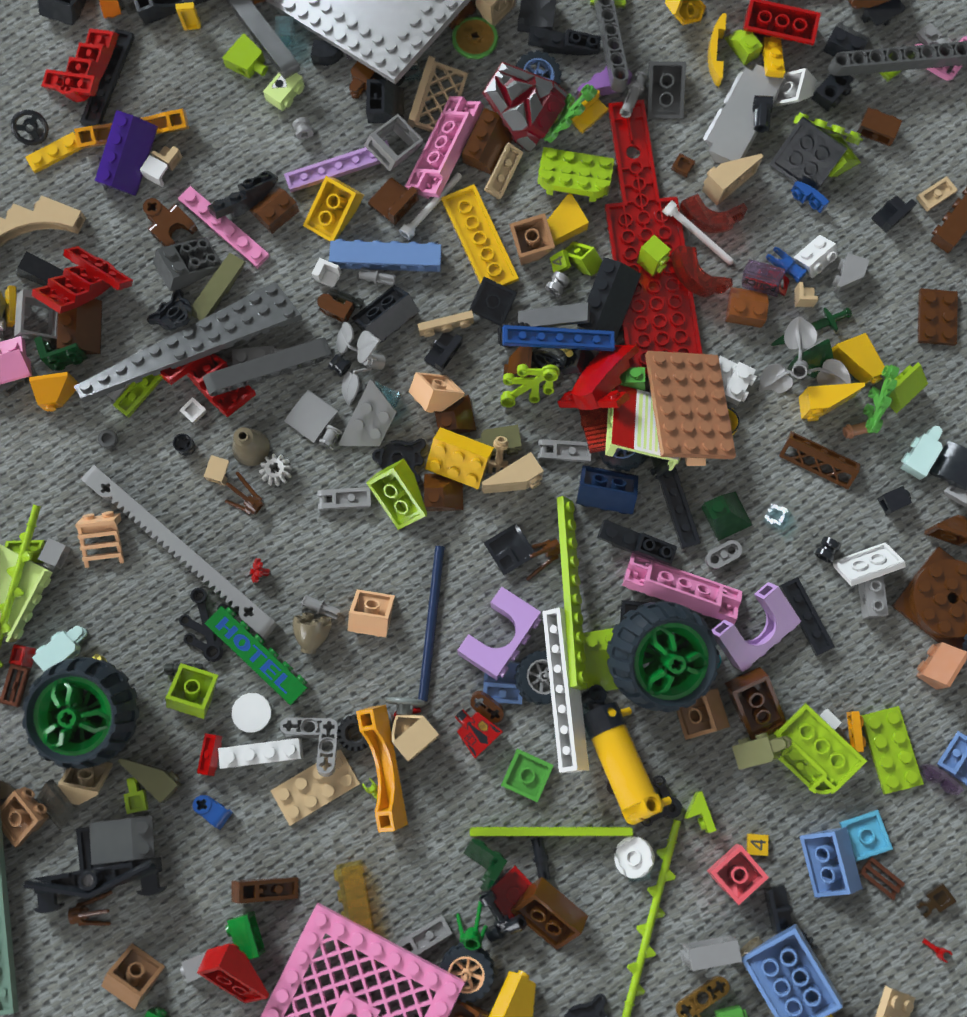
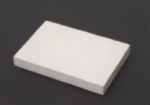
[833,543,906,587]

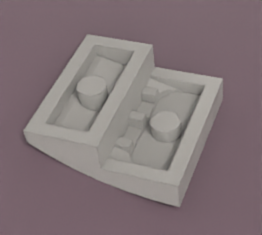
[284,390,339,443]

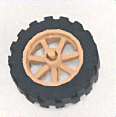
[440,943,496,1003]

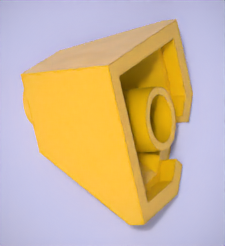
[665,0,706,25]

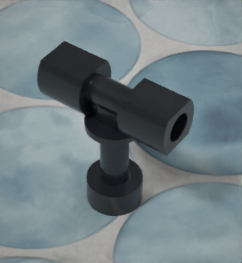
[479,890,527,942]

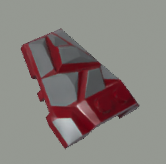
[482,62,567,152]

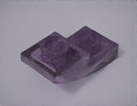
[920,764,964,795]

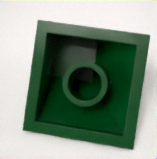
[787,339,834,378]
[701,491,752,541]

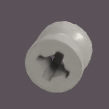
[292,117,314,140]

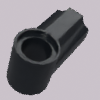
[753,95,773,133]

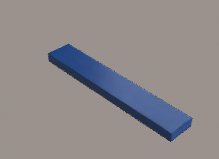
[502,325,615,351]

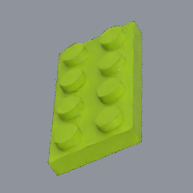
[861,706,924,794]

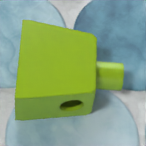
[222,33,268,79]

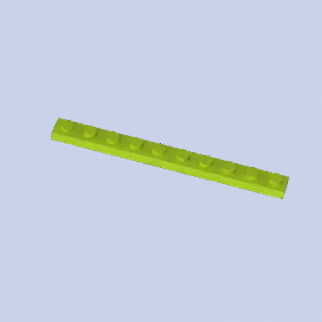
[557,496,588,690]

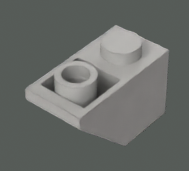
[832,253,869,293]

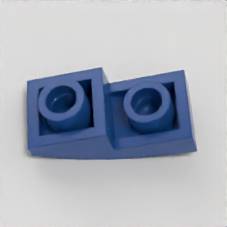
[791,181,829,213]

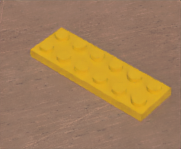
[441,184,519,286]

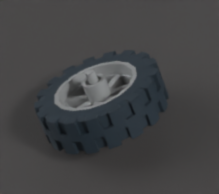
[514,651,552,705]

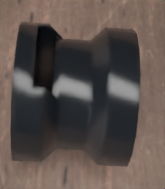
[328,353,352,377]

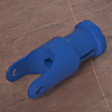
[766,247,808,283]

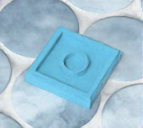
[839,810,893,862]

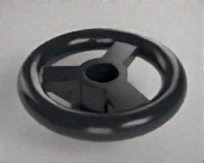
[11,109,49,146]
[532,350,563,372]

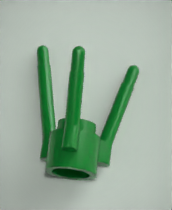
[456,901,488,950]

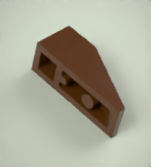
[231,877,298,904]

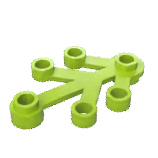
[793,112,863,145]
[500,364,560,408]

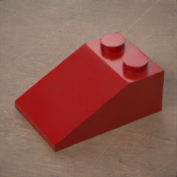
[197,943,269,1004]

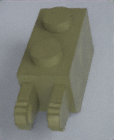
[474,424,522,458]
[732,732,793,770]

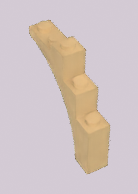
[0,195,86,247]

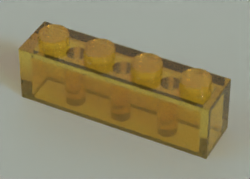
[334,859,375,945]

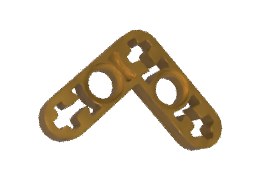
[676,976,730,1017]

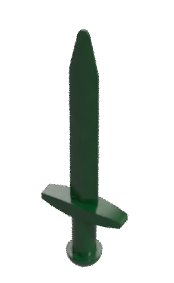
[771,308,852,346]

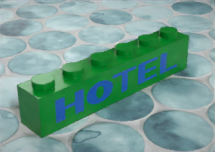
[205,606,308,706]

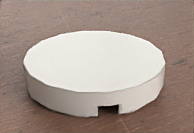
[232,693,272,733]
[614,836,655,879]

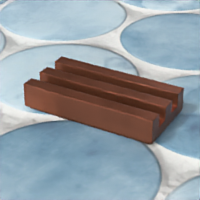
[0,664,31,707]
[859,857,905,900]

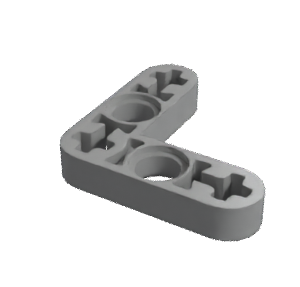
[280,717,338,777]

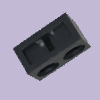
[811,74,854,112]

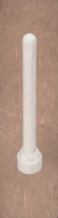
[399,173,462,240]
[662,200,734,265]

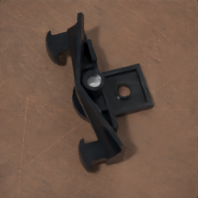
[23,827,167,913]

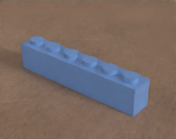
[329,239,442,272]

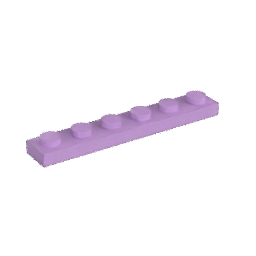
[284,140,389,193]

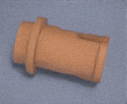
[843,421,868,439]

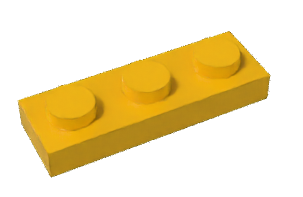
[762,37,785,78]
[25,132,82,174]

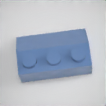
[800,827,863,898]

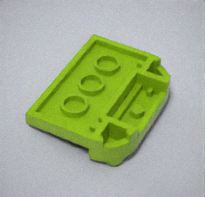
[537,147,614,202]
[774,703,867,794]

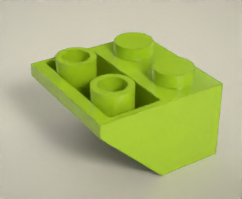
[889,362,928,413]

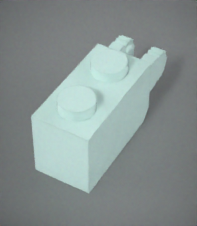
[901,425,943,480]
[32,625,88,672]

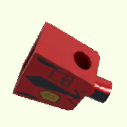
[455,709,503,758]

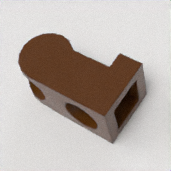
[317,294,355,323]

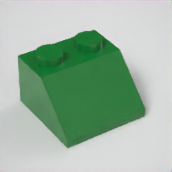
[226,911,266,959]

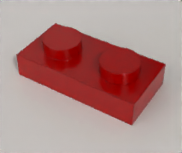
[197,733,223,776]

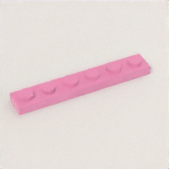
[178,186,270,269]

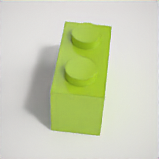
[637,235,671,276]

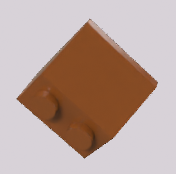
[725,287,769,328]

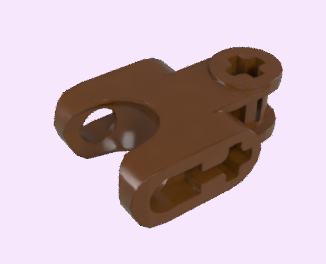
[143,198,198,247]

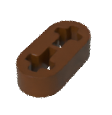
[470,691,504,723]

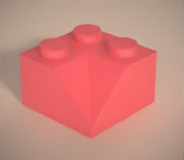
[707,844,769,905]

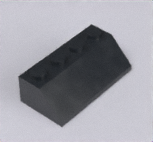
[577,257,642,343]

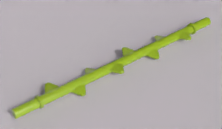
[0,505,41,668]
[622,819,681,1017]

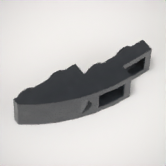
[528,25,601,56]
[207,171,278,219]
[597,519,677,565]

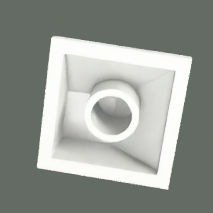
[773,68,817,107]

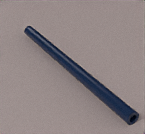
[418,546,445,702]

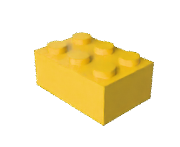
[425,427,494,489]

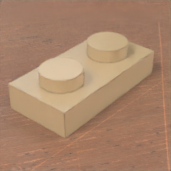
[916,176,958,212]

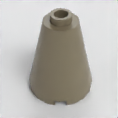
[232,427,270,466]

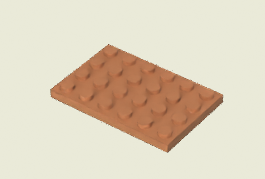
[645,351,736,459]

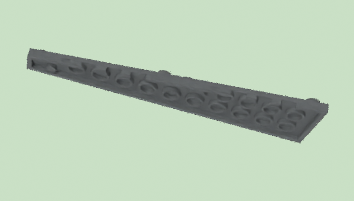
[74,282,303,403]

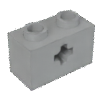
[858,576,889,619]

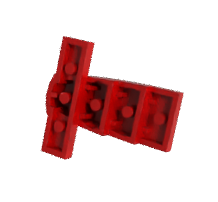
[41,28,119,102]
[32,246,133,314]
[557,344,639,410]
[159,354,256,418]

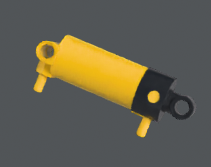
[581,684,672,825]

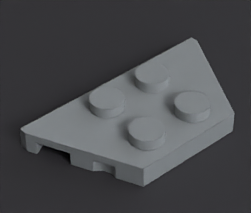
[338,379,397,446]

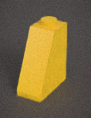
[547,193,589,246]
[832,333,885,384]
[489,970,536,1017]

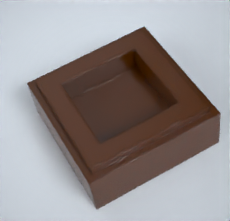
[671,153,696,178]

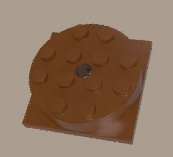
[892,546,967,649]

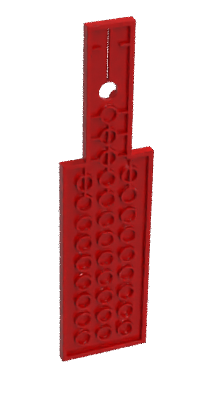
[605,99,702,378]

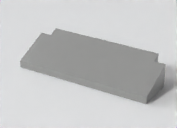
[704,64,786,163]

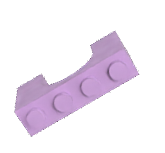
[712,582,801,672]
[457,587,542,680]

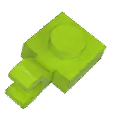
[123,777,149,814]

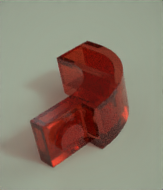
[679,193,747,233]
[671,246,733,298]

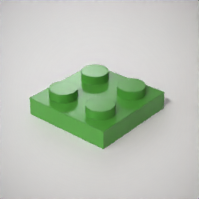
[501,749,554,803]

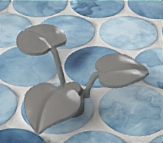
[758,316,851,394]
[336,322,386,406]

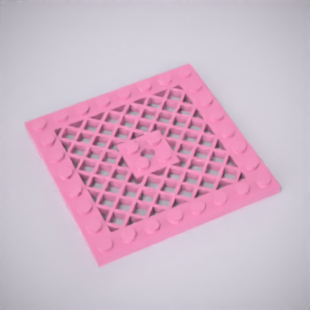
[260,903,465,1017]

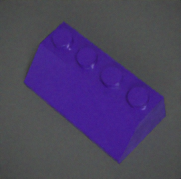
[95,110,158,196]

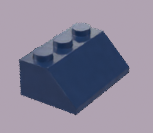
[576,465,639,515]

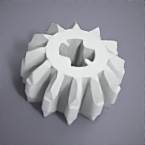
[259,454,292,486]

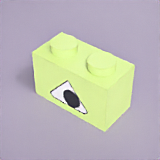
[263,73,304,112]

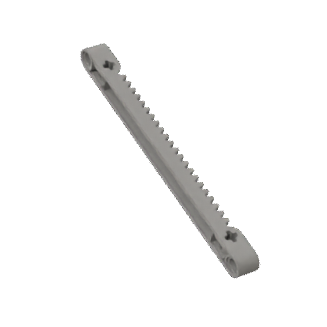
[81,465,278,639]

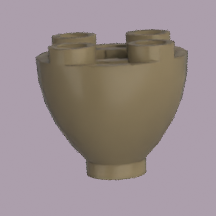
[292,612,332,654]

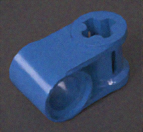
[192,795,233,830]

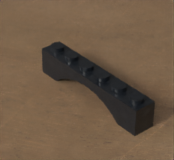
[134,0,209,25]

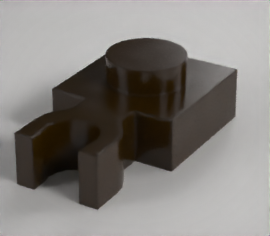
[916,883,957,918]

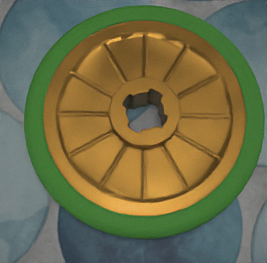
[452,17,498,59]

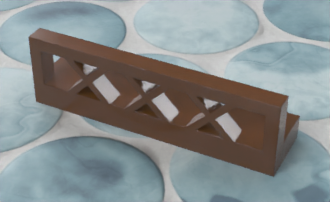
[779,431,860,489]

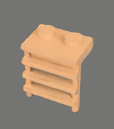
[75,511,124,568]

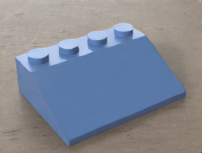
[741,924,843,1017]

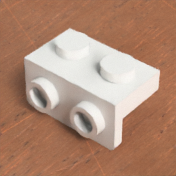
[793,235,838,278]

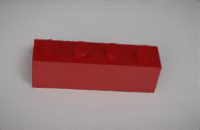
[743,0,821,46]

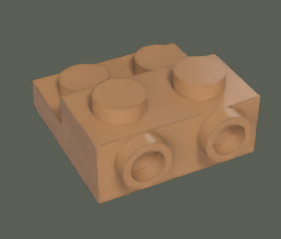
[0,787,49,848]

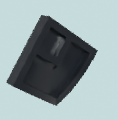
[484,523,535,576]

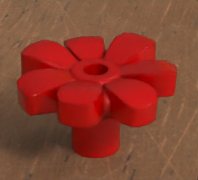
[250,558,270,583]

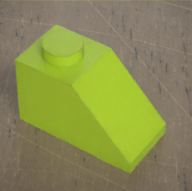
[724,29,763,66]
[565,241,602,276]

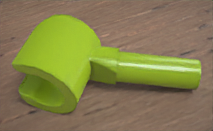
[362,778,378,800]

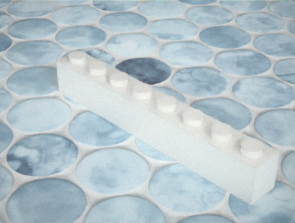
[542,608,589,773]

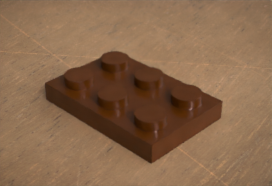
[918,288,958,346]

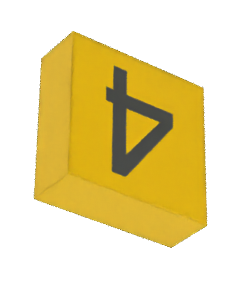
[747,834,768,856]

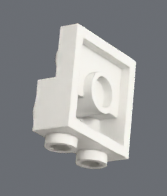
[719,356,757,406]

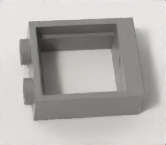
[364,114,423,171]
[14,289,58,344]
[680,935,742,971]

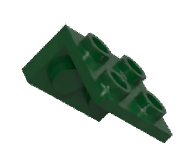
[34,336,88,371]
[463,838,507,892]

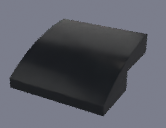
[929,441,967,490]

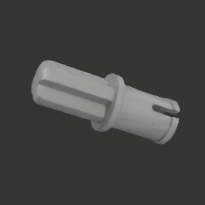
[359,267,396,286]
[301,595,340,620]

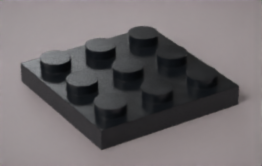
[769,117,848,191]

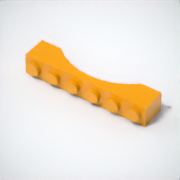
[74,109,190,149]
[356,705,408,832]

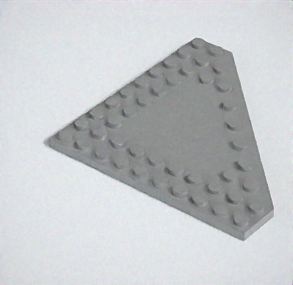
[266,0,471,84]

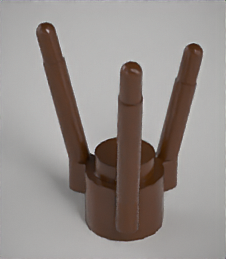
[225,472,264,515]
[526,539,560,581]
[68,891,113,926]

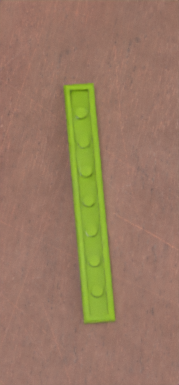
[470,827,633,836]

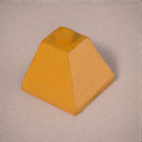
[29,372,79,412]

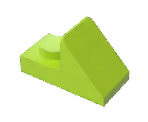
[684,791,717,833]

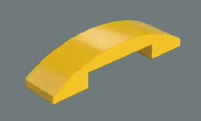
[707,13,727,86]

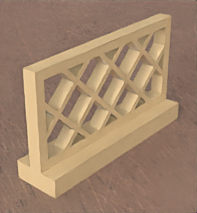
[407,56,468,132]

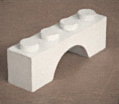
[218,738,304,769]

